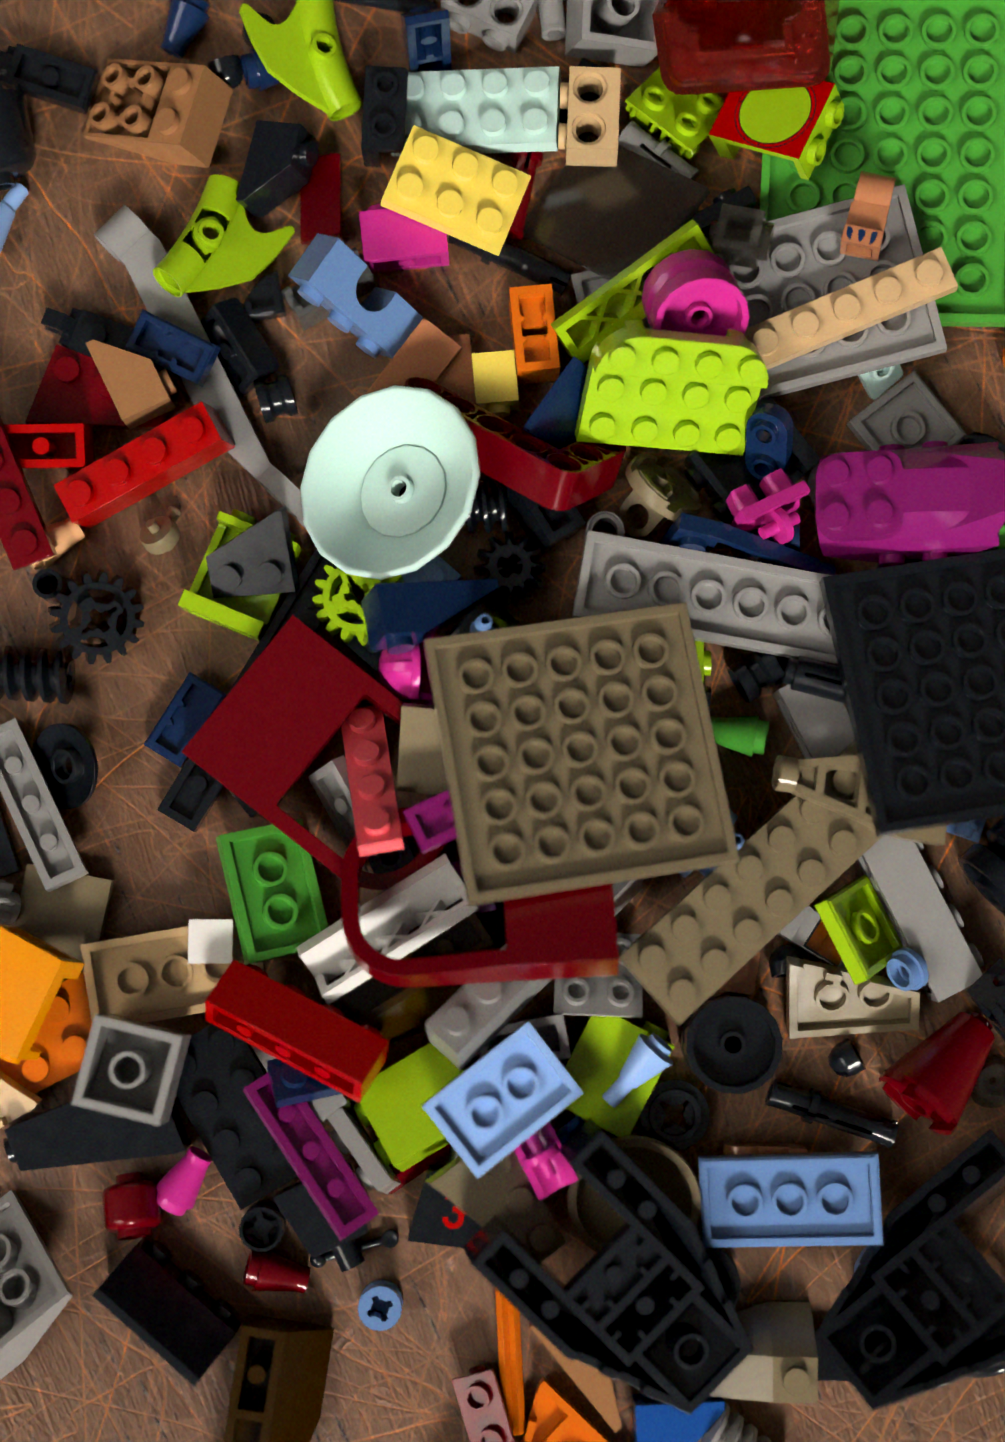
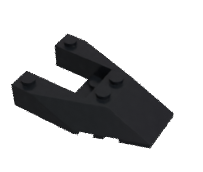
[463,1118,753,1415]
[814,1129,1005,1411]

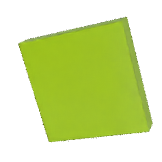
[814,874,904,985]

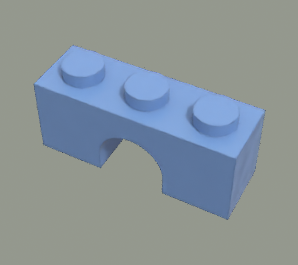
[288,233,423,358]

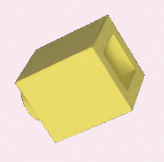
[471,350,519,418]

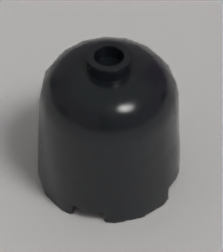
[0,80,36,191]

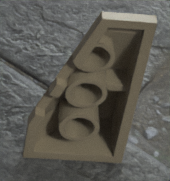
[634,1300,818,1403]

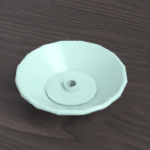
[300,385,480,580]

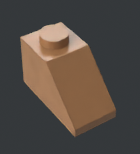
[85,339,177,430]

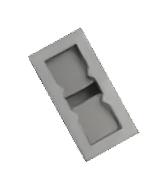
[440,0,538,54]

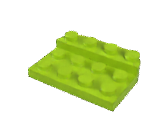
[575,320,768,456]

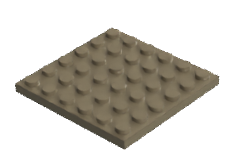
[424,602,740,906]

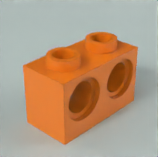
[508,284,560,385]

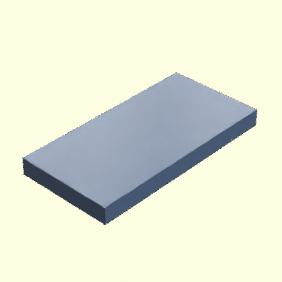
[698,1151,883,1248]

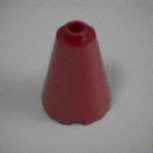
[879,1011,995,1136]

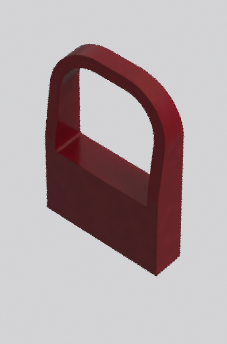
[181,615,448,890]
[341,807,619,987]

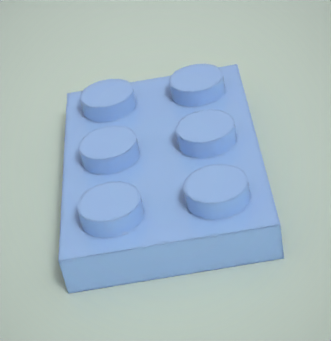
[421,1021,584,1179]

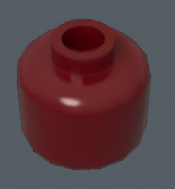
[102,1172,162,1240]

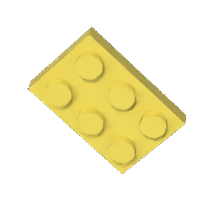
[380,125,531,256]

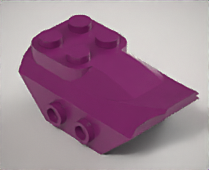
[816,441,1005,567]

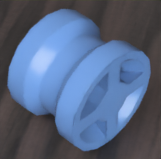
[358,1279,403,1331]

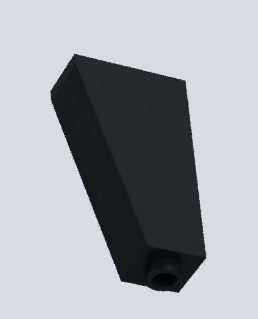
[3,1100,192,1171]

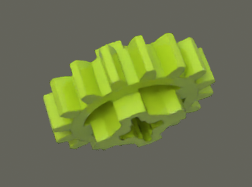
[312,564,405,646]

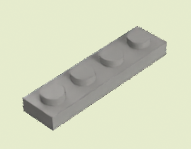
[0,718,89,892]

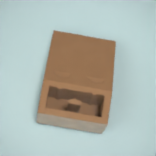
[83,58,233,168]

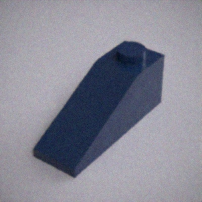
[401,6,452,72]
[361,579,499,654]

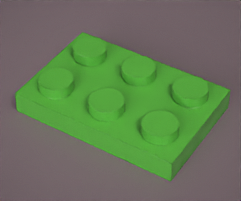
[216,818,328,965]

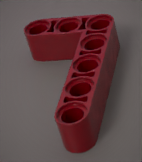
[405,377,626,511]

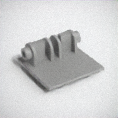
[554,933,642,1018]

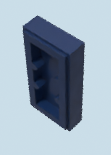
[125,309,221,387]
[144,672,227,768]

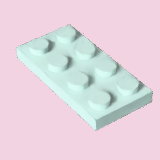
[391,66,561,156]

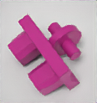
[726,468,811,545]
[514,1121,579,1200]

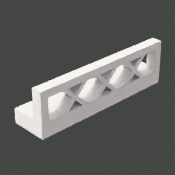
[296,854,479,1004]

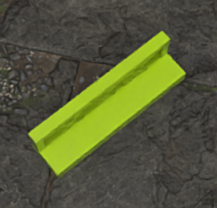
[551,219,714,363]

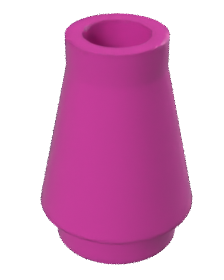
[156,1146,212,1216]

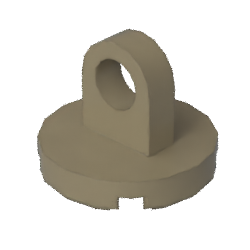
[619,454,702,538]

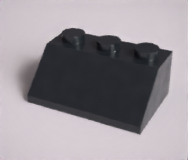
[92,1238,241,1386]

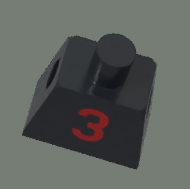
[408,1144,482,1248]

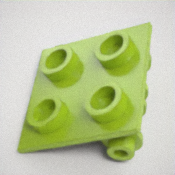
[625,58,725,161]

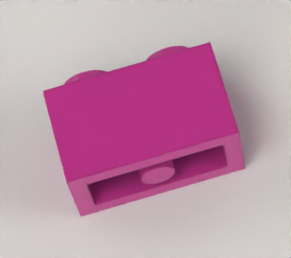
[359,204,449,274]

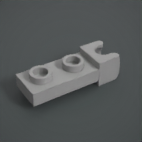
[307,1094,401,1194]

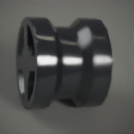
[253,373,299,424]

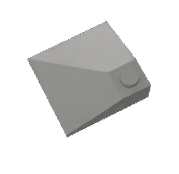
[0,1189,73,1380]

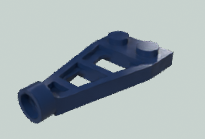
[658,513,836,576]

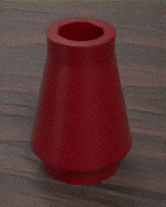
[243,1250,311,1294]

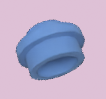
[886,947,929,991]

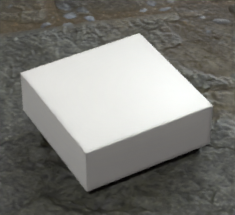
[188,919,233,964]

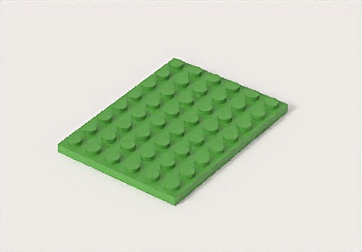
[759,0,1005,327]

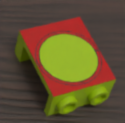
[708,61,844,180]

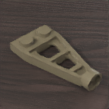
[772,755,947,846]

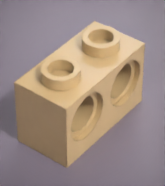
[558,66,621,167]

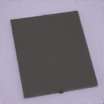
[523,133,710,286]

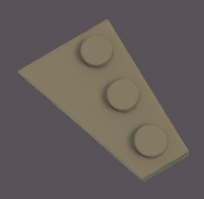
[786,956,920,1039]
[425,1151,567,1261]

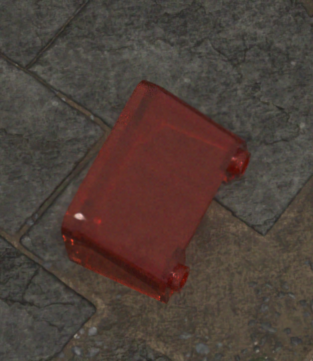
[652,0,839,95]

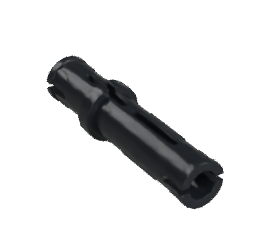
[448,235,573,296]
[765,1078,899,1148]

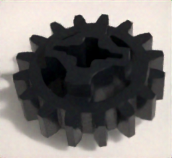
[48,569,144,664]

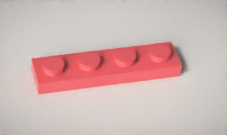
[341,705,404,857]

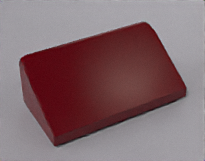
[300,153,343,245]

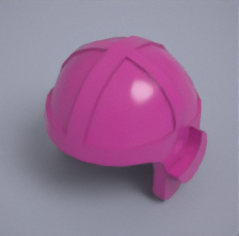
[378,634,446,705]

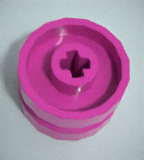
[641,249,750,336]

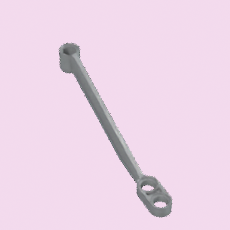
[94,205,307,530]

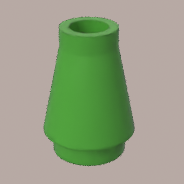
[710,715,769,758]

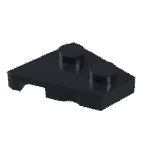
[206,507,300,598]

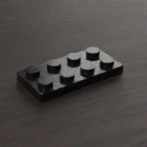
[176,1024,298,1210]

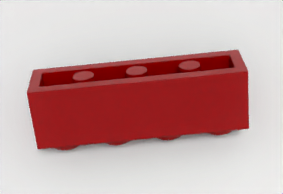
[53,401,236,528]
[4,423,94,469]
[205,959,389,1103]

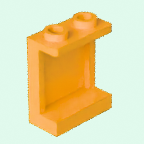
[0,924,85,1064]

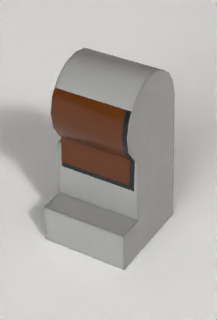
[777,905,845,968]

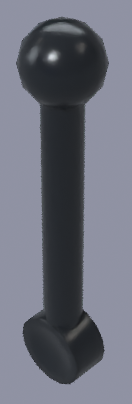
[310,1229,399,1268]

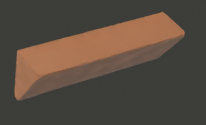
[365,318,462,394]

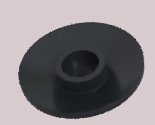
[33,723,98,809]

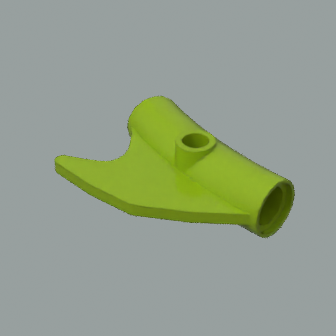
[239,0,363,121]
[153,174,295,297]

